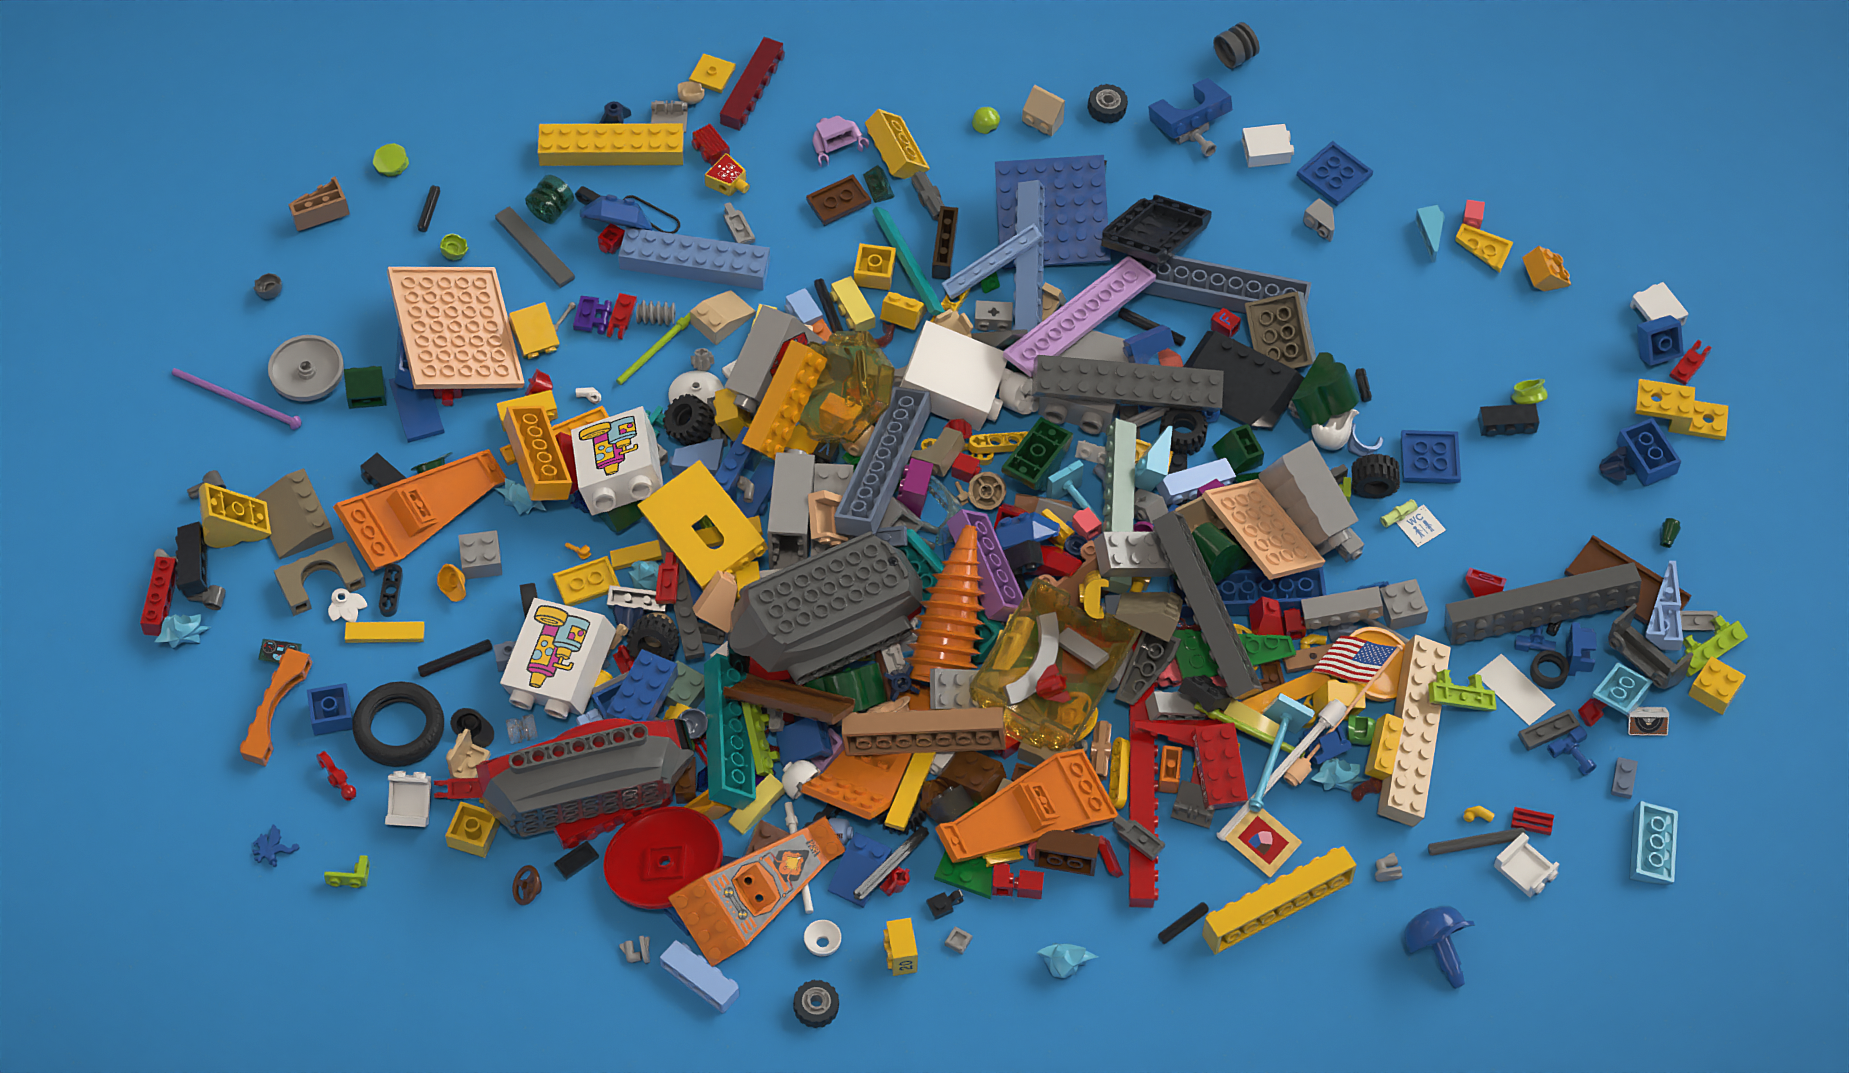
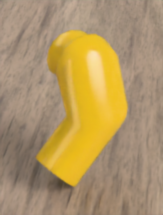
[1300,634,1327,649]

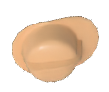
[866,696,910,713]

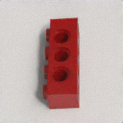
[140,556,178,636]

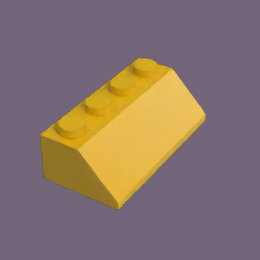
[865,109,930,179]

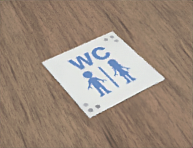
[1396,505,1446,547]

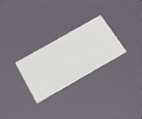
[1476,654,1556,726]

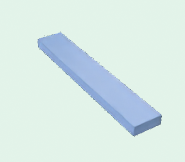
[942,223,1044,299]

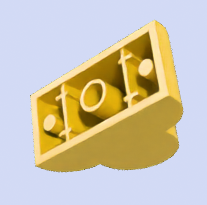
[198,483,271,548]

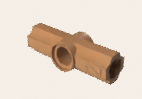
[1090,721,1112,782]

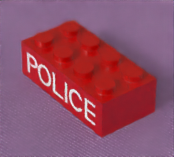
[1191,722,1248,810]

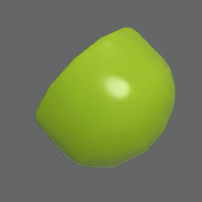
[972,106,1001,134]
[440,233,469,261]

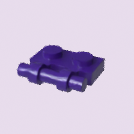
[573,296,612,334]

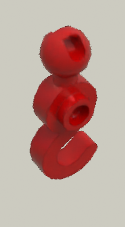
[316,751,356,800]

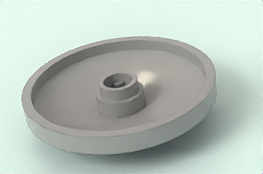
[268,335,344,401]

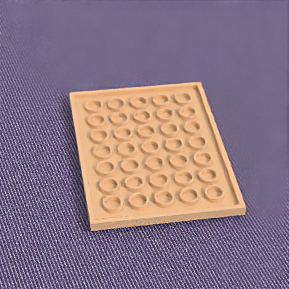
[387,267,525,389]

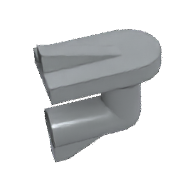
[1375,853,1403,882]
[619,935,650,964]

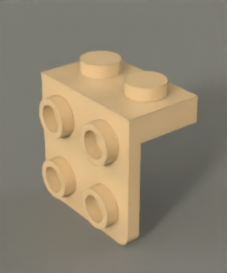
[1175,496,1228,533]
[446,729,491,779]

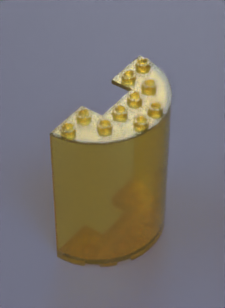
[969,577,1141,752]

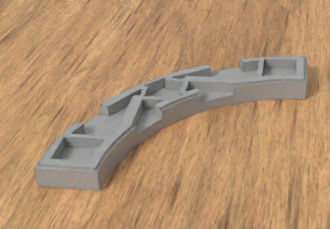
[1003,612,1059,705]

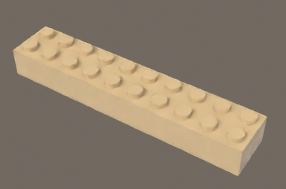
[1378,634,1451,827]

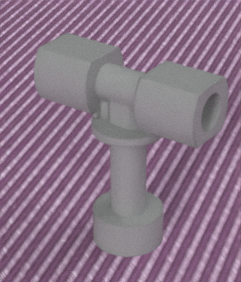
[1174,122,1217,156]

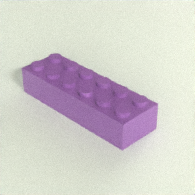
[946,509,1029,622]

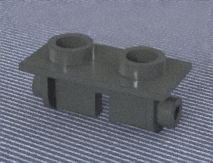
[698,622,725,645]

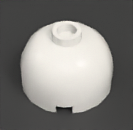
[782,760,821,800]

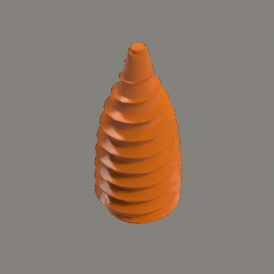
[903,524,986,683]

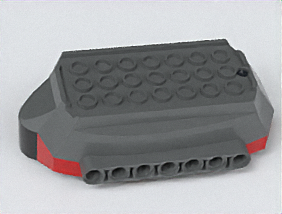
[727,531,922,685]
[476,718,694,837]

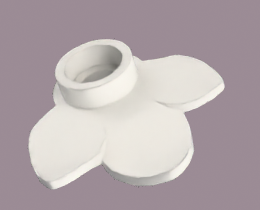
[328,588,367,622]

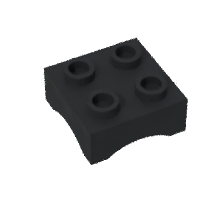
[1178,675,1233,713]

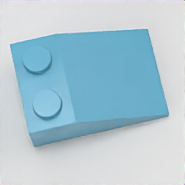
[1135,426,1172,492]
[1592,663,1652,715]

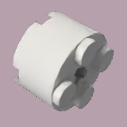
[999,372,1040,414]

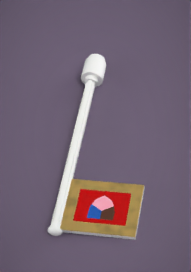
[1217,698,1347,878]

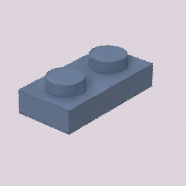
[1611,757,1638,799]

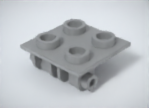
[651,100,688,133]

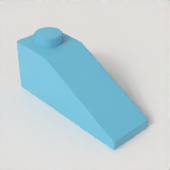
[1415,205,1445,262]

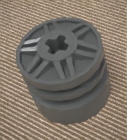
[1213,22,1260,69]

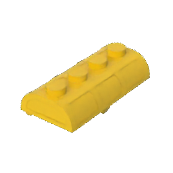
[1079,570,1109,619]

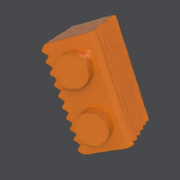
[1158,746,1183,794]

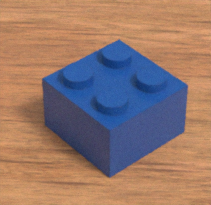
[1637,315,1684,366]
[307,683,353,735]

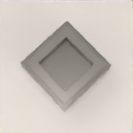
[945,927,973,955]

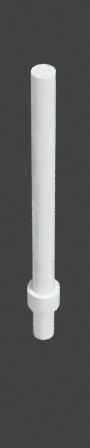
[784,802,814,914]

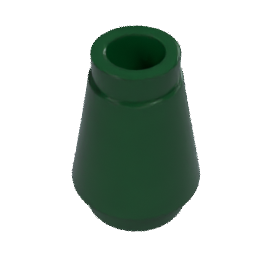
[1660,518,1681,548]

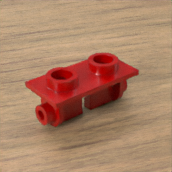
[613,645,635,674]

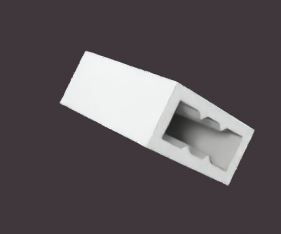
[1241,124,1294,168]

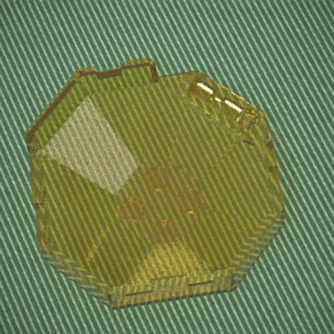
[798,331,895,443]

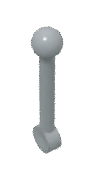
[553,302,576,332]

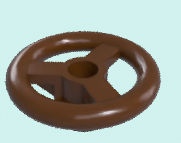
[512,865,542,905]

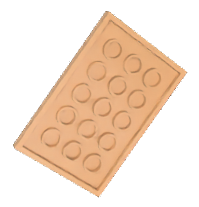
[1202,479,1326,580]

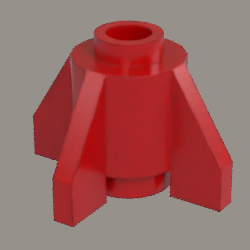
[1035,663,1071,703]

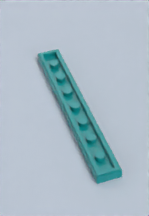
[872,206,945,316]

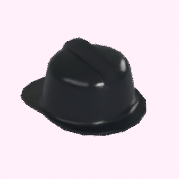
[450,708,494,748]

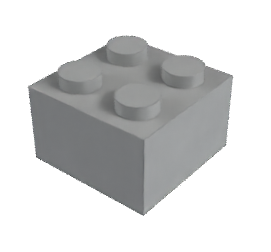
[458,530,503,580]
[1379,579,1429,630]

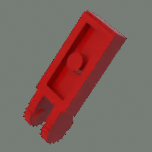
[607,293,637,339]
[1670,340,1712,386]
[434,778,482,799]

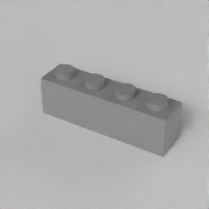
[1301,586,1383,629]

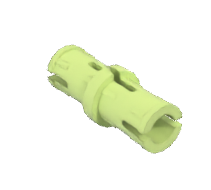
[1380,499,1418,528]

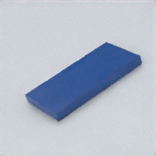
[389,378,445,442]

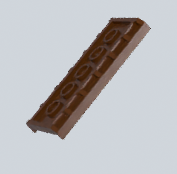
[1564,535,1692,625]
[723,673,855,725]

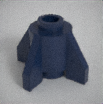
[599,101,631,124]
[1599,446,1634,482]
[613,604,647,637]
[883,664,920,702]

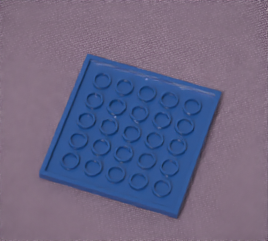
[995,155,1111,269]

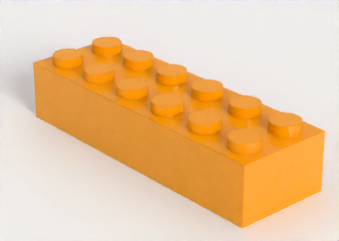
[742,340,827,461]
[503,406,572,501]

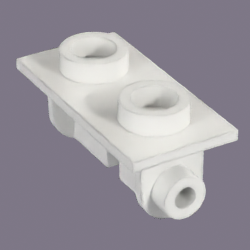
[1075,440,1107,465]
[880,642,906,682]

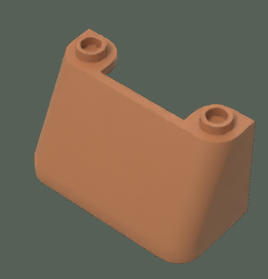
[1031,540,1109,623]

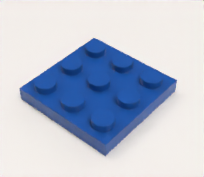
[1297,141,1373,206]
[1401,430,1461,483]

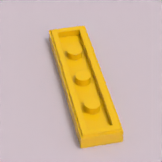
[345,622,425,643]

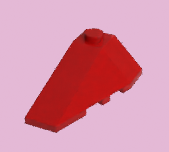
[1024,545,1083,577]

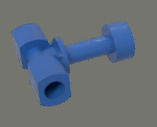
[1515,623,1556,652]
[1547,726,1597,775]

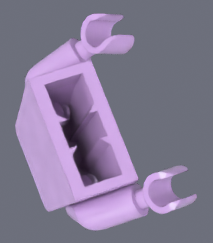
[812,116,869,167]

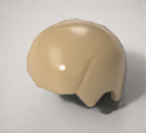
[677,82,704,105]

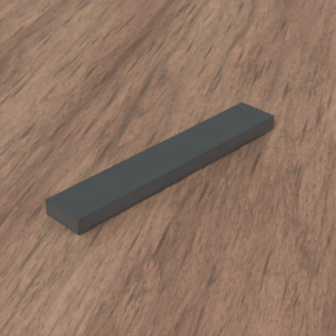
[495,206,575,288]

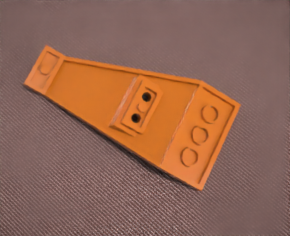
[801,680,931,820]
[935,749,1118,863]

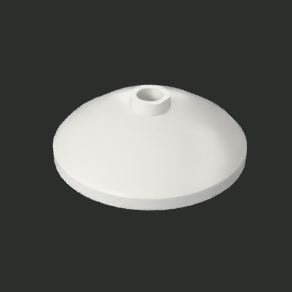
[668,370,724,419]

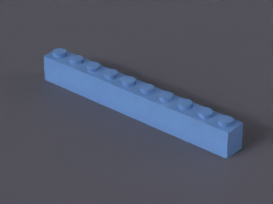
[1013,180,1045,344]

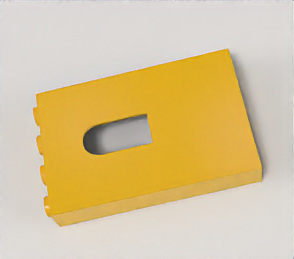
[637,460,768,591]

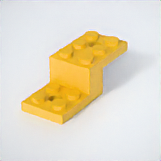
[1635,379,1728,441]

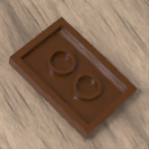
[806,174,871,225]

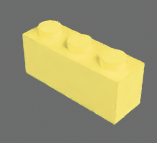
[830,276,875,335]

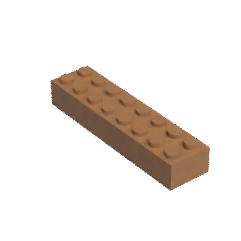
[842,707,1006,756]

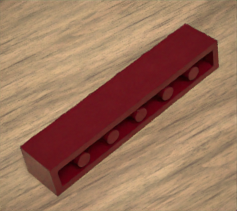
[720,37,785,131]

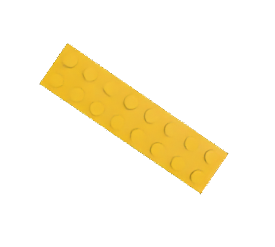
[538,123,684,166]
[1202,846,1357,955]

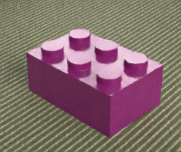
[897,458,934,519]

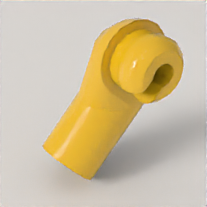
[1463,806,1495,822]

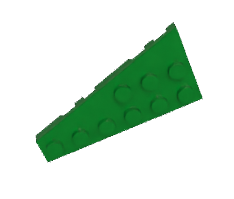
[1172,629,1296,681]
[934,792,996,899]

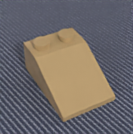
[690,290,756,345]

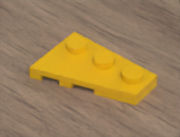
[1455,223,1513,273]

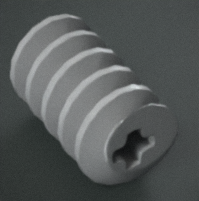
[636,300,676,326]

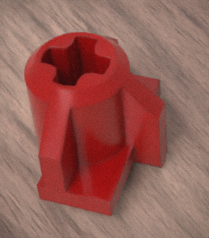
[525,369,553,396]
[943,419,972,439]
[880,866,910,897]

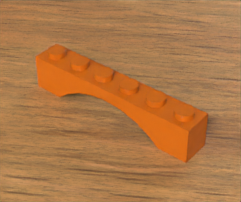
[240,648,313,766]

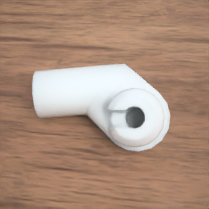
[576,387,601,404]

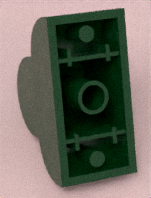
[1292,352,1360,429]
[1001,417,1073,492]
[1170,522,1252,584]
[802,662,887,712]

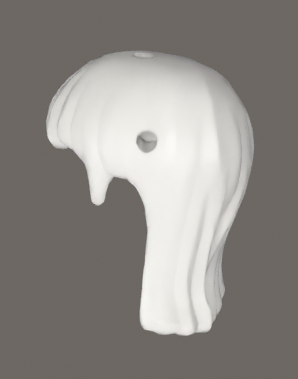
[1311,409,1359,450]

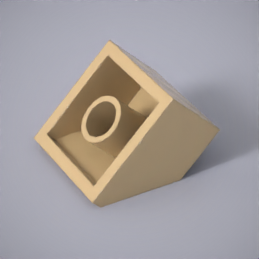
[1022,85,1065,137]

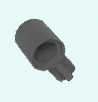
[187,470,226,499]
[187,585,226,610]

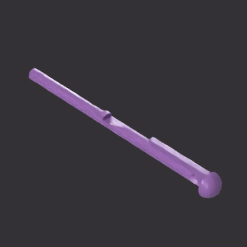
[172,368,301,429]

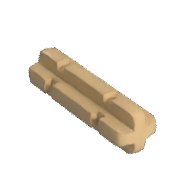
[607,624,628,655]

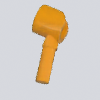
[565,542,591,560]

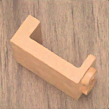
[808,490,848,547]

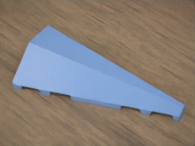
[1646,561,1683,651]

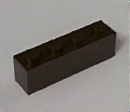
[932,206,959,279]

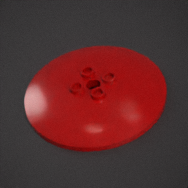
[603,806,723,909]

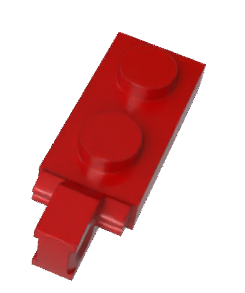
[655,552,680,604]

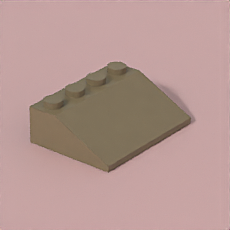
[1245,291,1316,370]
[254,468,334,560]
[1114,592,1183,642]

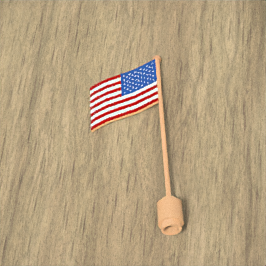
[1283,636,1403,787]

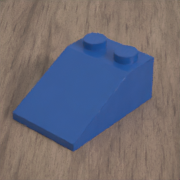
[828,832,892,908]

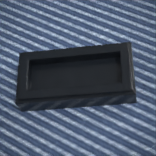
[554,841,599,880]

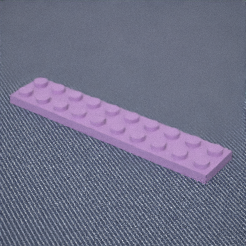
[1003,256,1156,377]

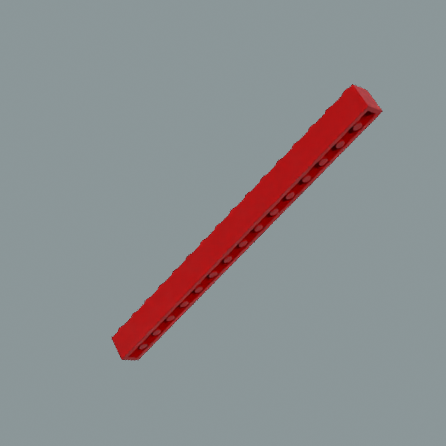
[1129,625,1158,908]

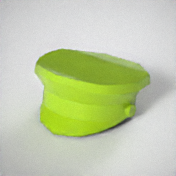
[373,143,409,176]
[1511,379,1548,404]

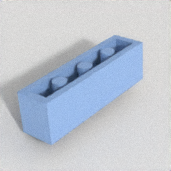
[1156,458,1236,505]
[660,940,739,1014]

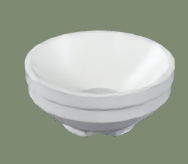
[804,920,841,956]

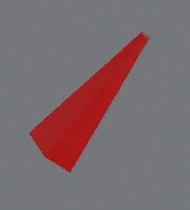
[1132,720,1236,747]

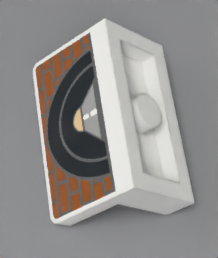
[1626,707,1669,735]

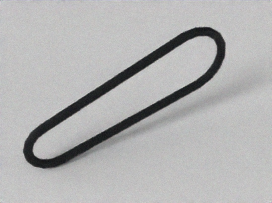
[623,195,680,234]

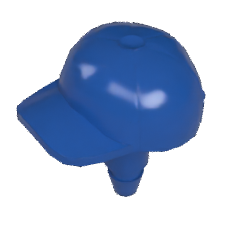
[1405,906,1475,988]

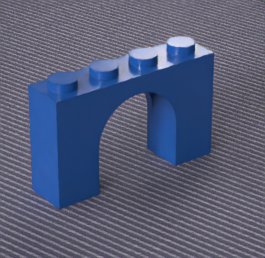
[1148,78,1233,139]
[1123,325,1175,411]
[714,426,762,504]

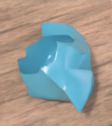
[495,478,546,514]
[628,561,659,590]
[154,614,212,648]
[1311,757,1367,793]
[1036,943,1098,978]

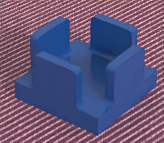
[1566,622,1597,676]
[1298,724,1352,764]

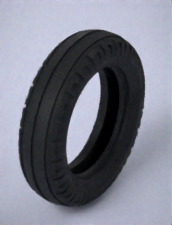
[352,681,444,767]

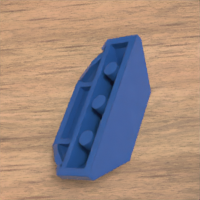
[580,194,652,231]
[994,512,1060,550]

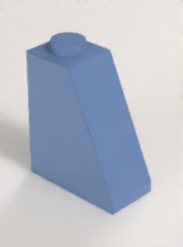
[669,438,724,477]

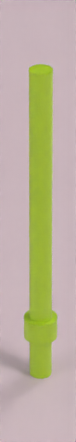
[616,312,691,385]
[1194,701,1306,758]

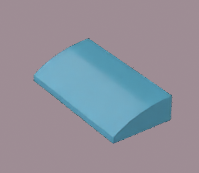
[1630,801,1678,884]

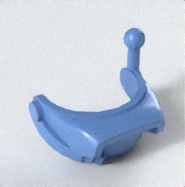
[1347,423,1383,457]

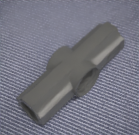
[911,171,945,221]

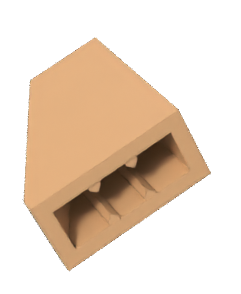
[692,570,738,633]

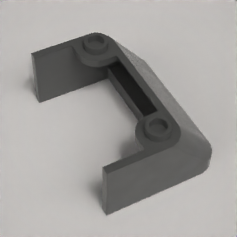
[1608,603,1694,689]

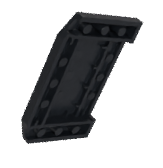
[1101,195,1212,266]
[1183,331,1304,431]

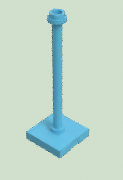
[1046,460,1104,533]
[1248,693,1315,812]

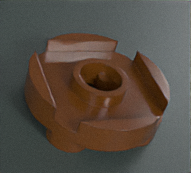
[920,779,952,819]

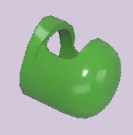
[1347,714,1376,745]

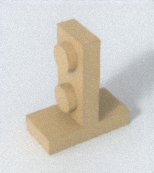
[1042,282,1066,322]

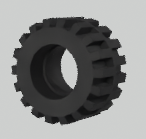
[663,394,715,446]
[1159,408,1208,455]
[1351,454,1400,499]
[626,614,680,661]

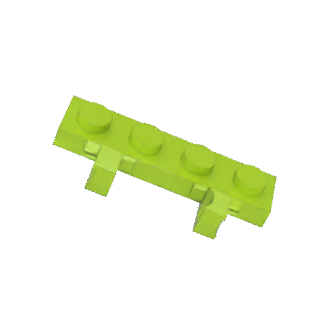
[1677,615,1748,677]
[1428,669,1497,712]
[741,702,780,777]

